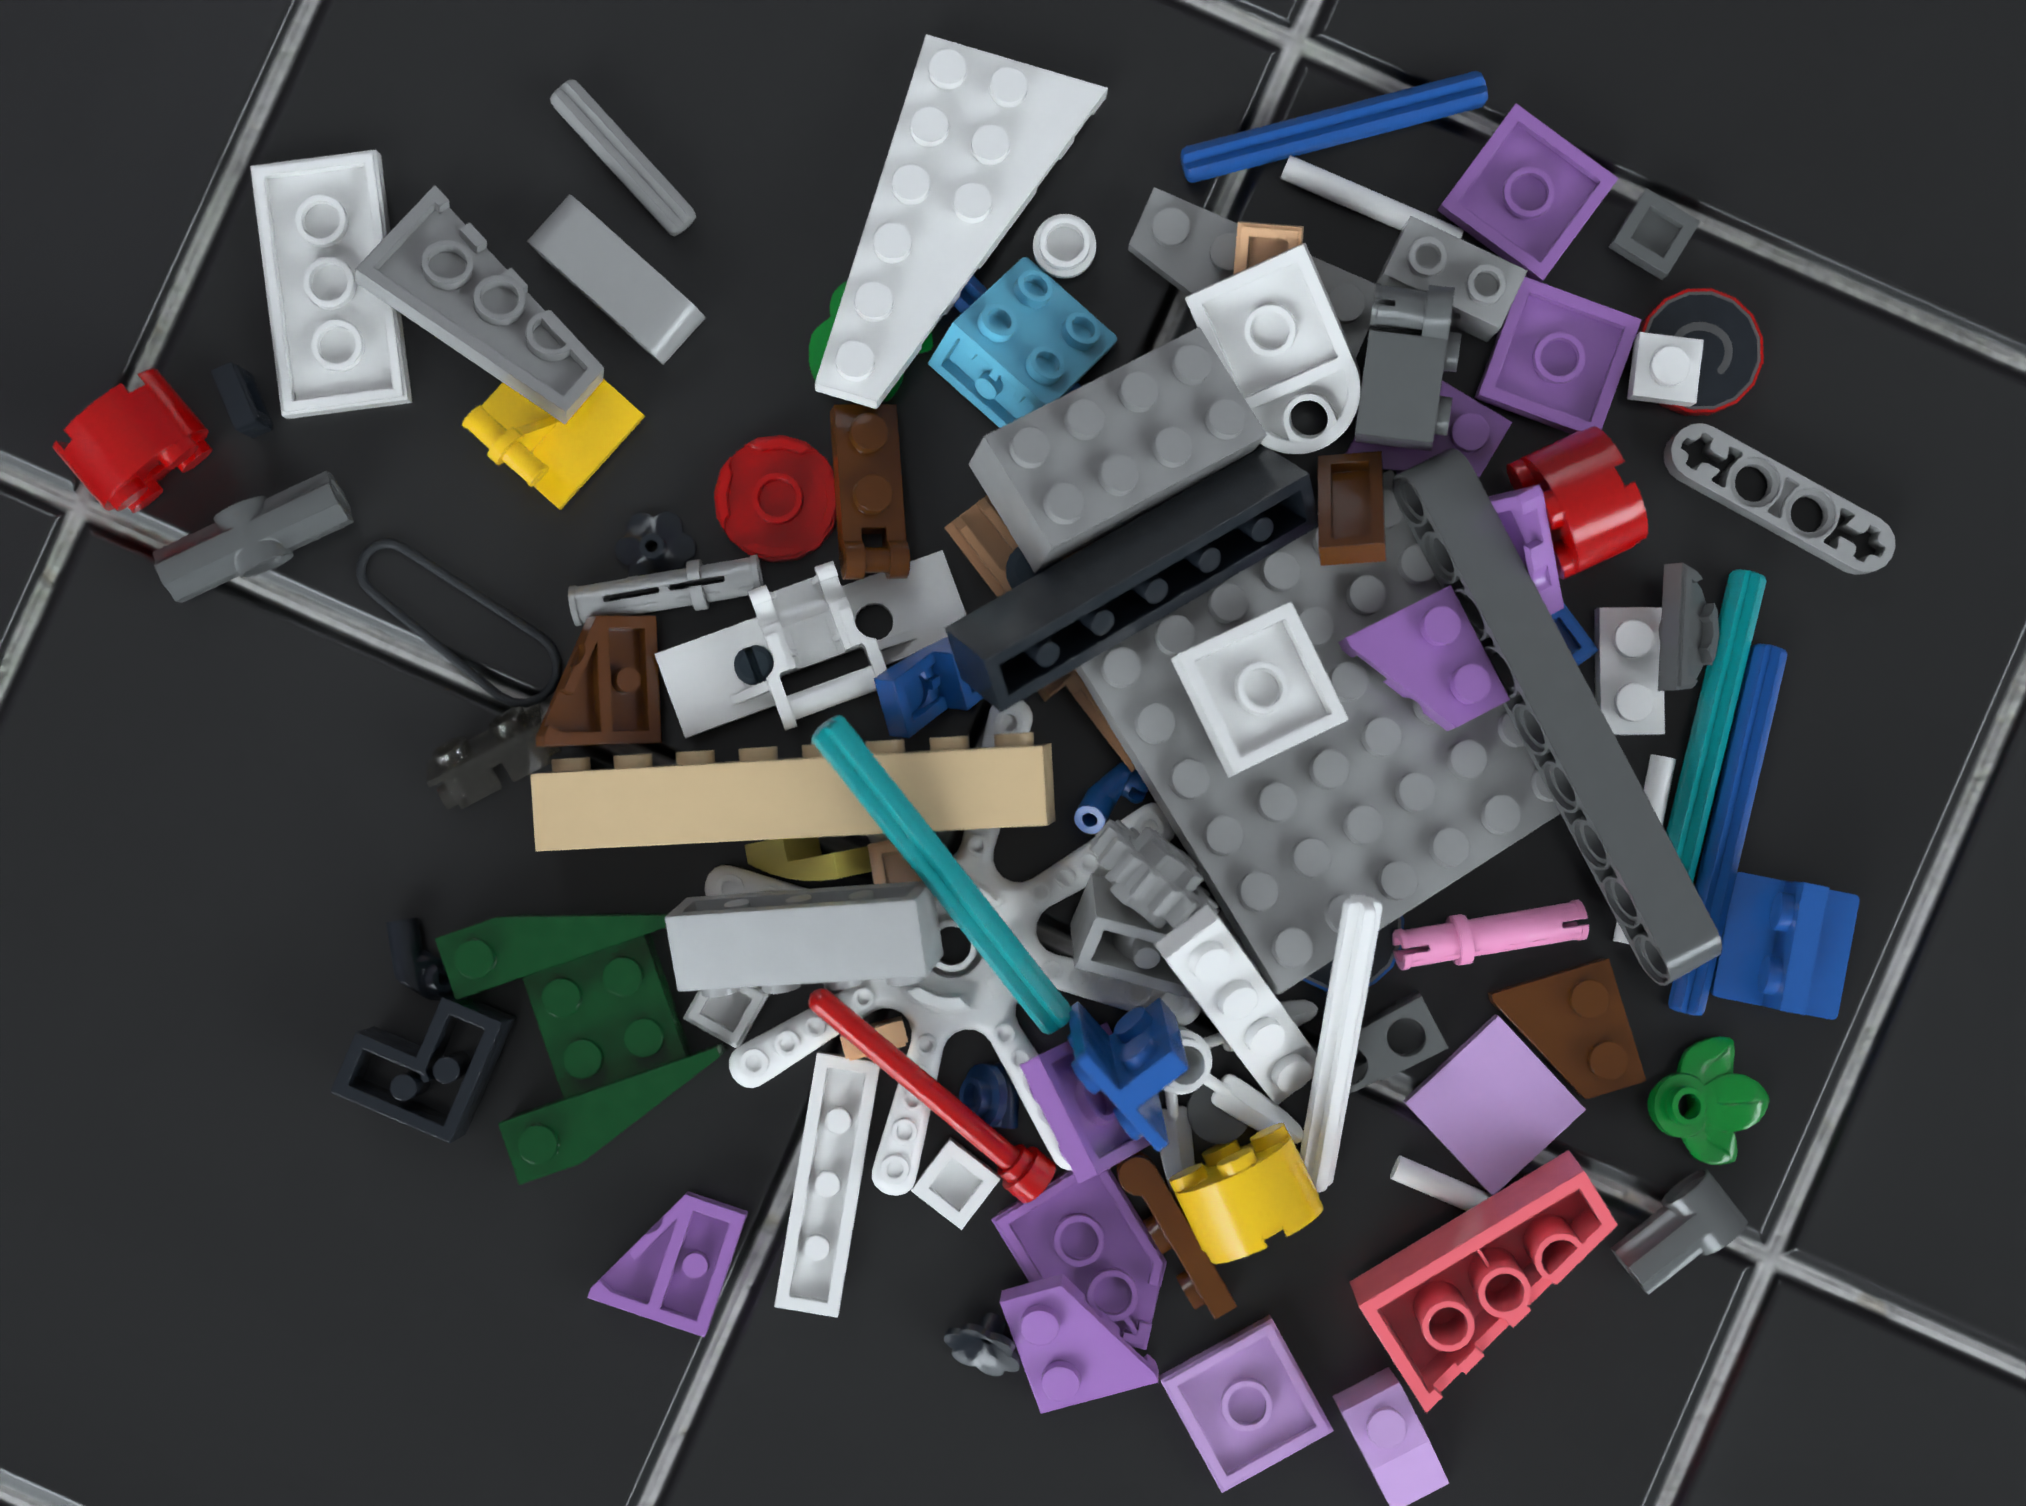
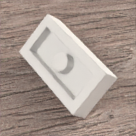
[1594,607,1665,735]

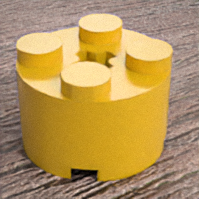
[1169,1123,1324,1264]

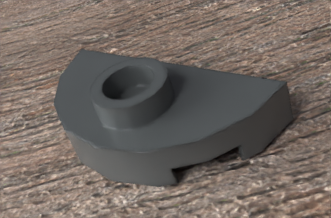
[1658,563,1719,691]

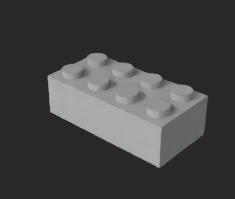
[969,327,1267,573]

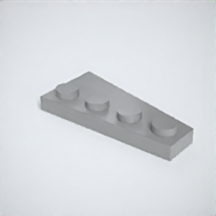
[1128,187,1376,359]

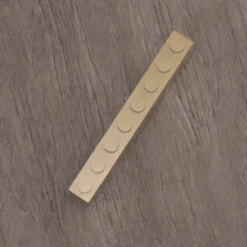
[531,732,1056,851]

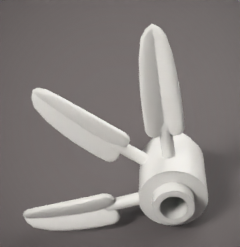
[1160,999,1318,1205]

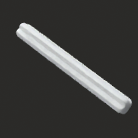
[1300,894,1382,1192]

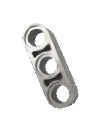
[527,194,706,365]

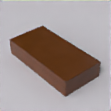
[1318,451,1386,566]

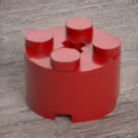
[53,369,212,513]
[1506,426,1648,579]

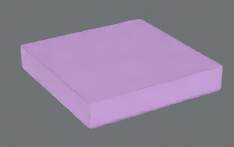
[1403,1014,1586,1196]
[1159,1315,1334,1493]

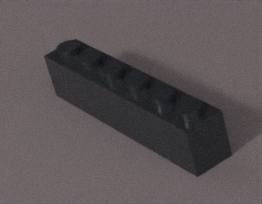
[945,446,1318,712]

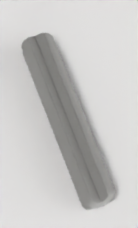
[550,79,696,237]

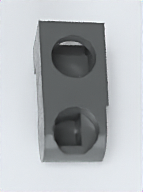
[1317,990,1448,1094]

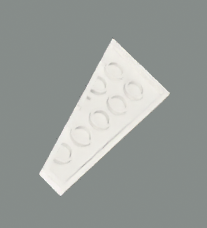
[815,34,1108,409]

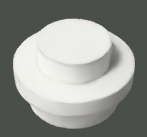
[1033,214,1096,279]

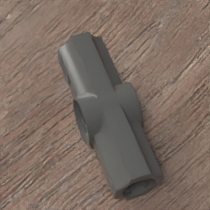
[152,471,354,603]

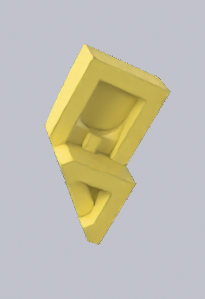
[744,837,872,881]

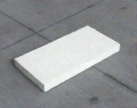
[250,150,412,419]

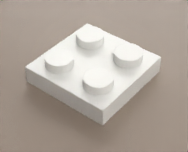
[1171,602,1349,778]

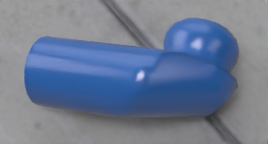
[1074,762,1148,834]

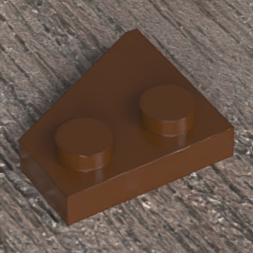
[535,616,662,747]
[1488,957,1646,1100]

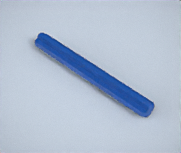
[1180,71,1488,183]

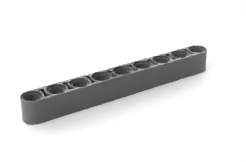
[1392,448,1722,986]

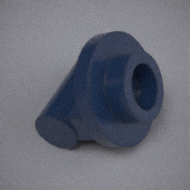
[960,1062,1020,1129]

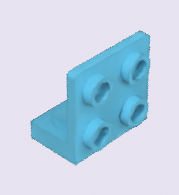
[927,257,1117,428]

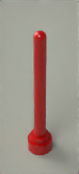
[809,988,1056,1203]

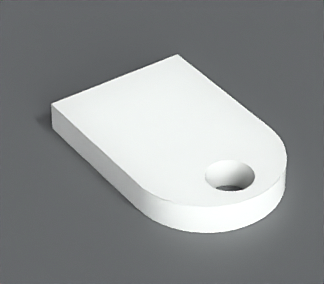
[1185,243,1362,454]

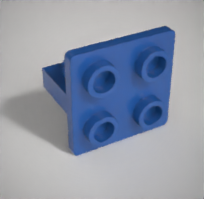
[1710,872,1860,1020]
[1067,997,1189,1152]

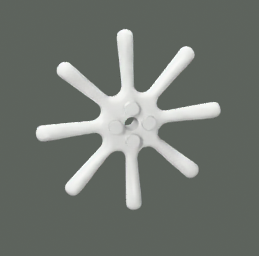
[704,700,1201,1196]

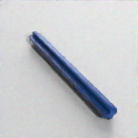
[1668,643,1788,1016]

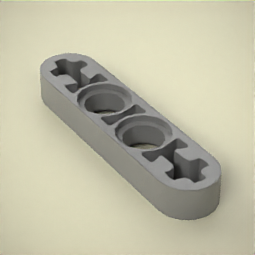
[1664,423,1896,575]

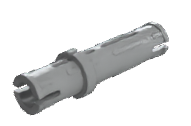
[568,554,764,626]

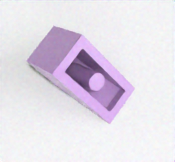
[1332,1367,1449,1506]

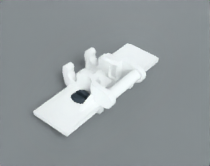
[654,550,966,738]

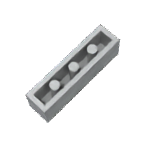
[665,881,944,998]

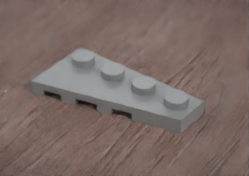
[355,185,604,424]

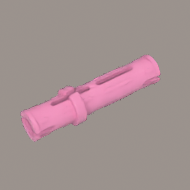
[1392,899,1589,971]

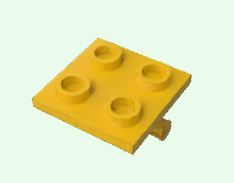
[462,379,645,510]

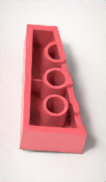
[1350,1150,1618,1413]

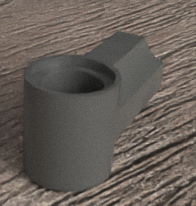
[1610,1169,1748,1295]

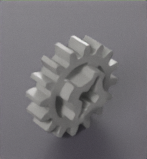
[1089,819,1218,929]

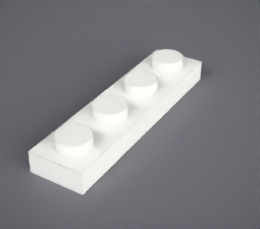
[1154,904,1317,1105]
[774,1051,880,1318]

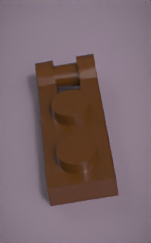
[830,404,910,580]
[1116,1150,1237,1320]

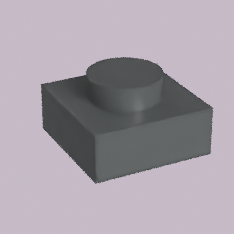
[1608,188,1701,280]

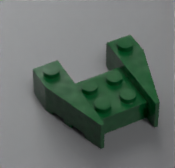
[435,913,727,1185]

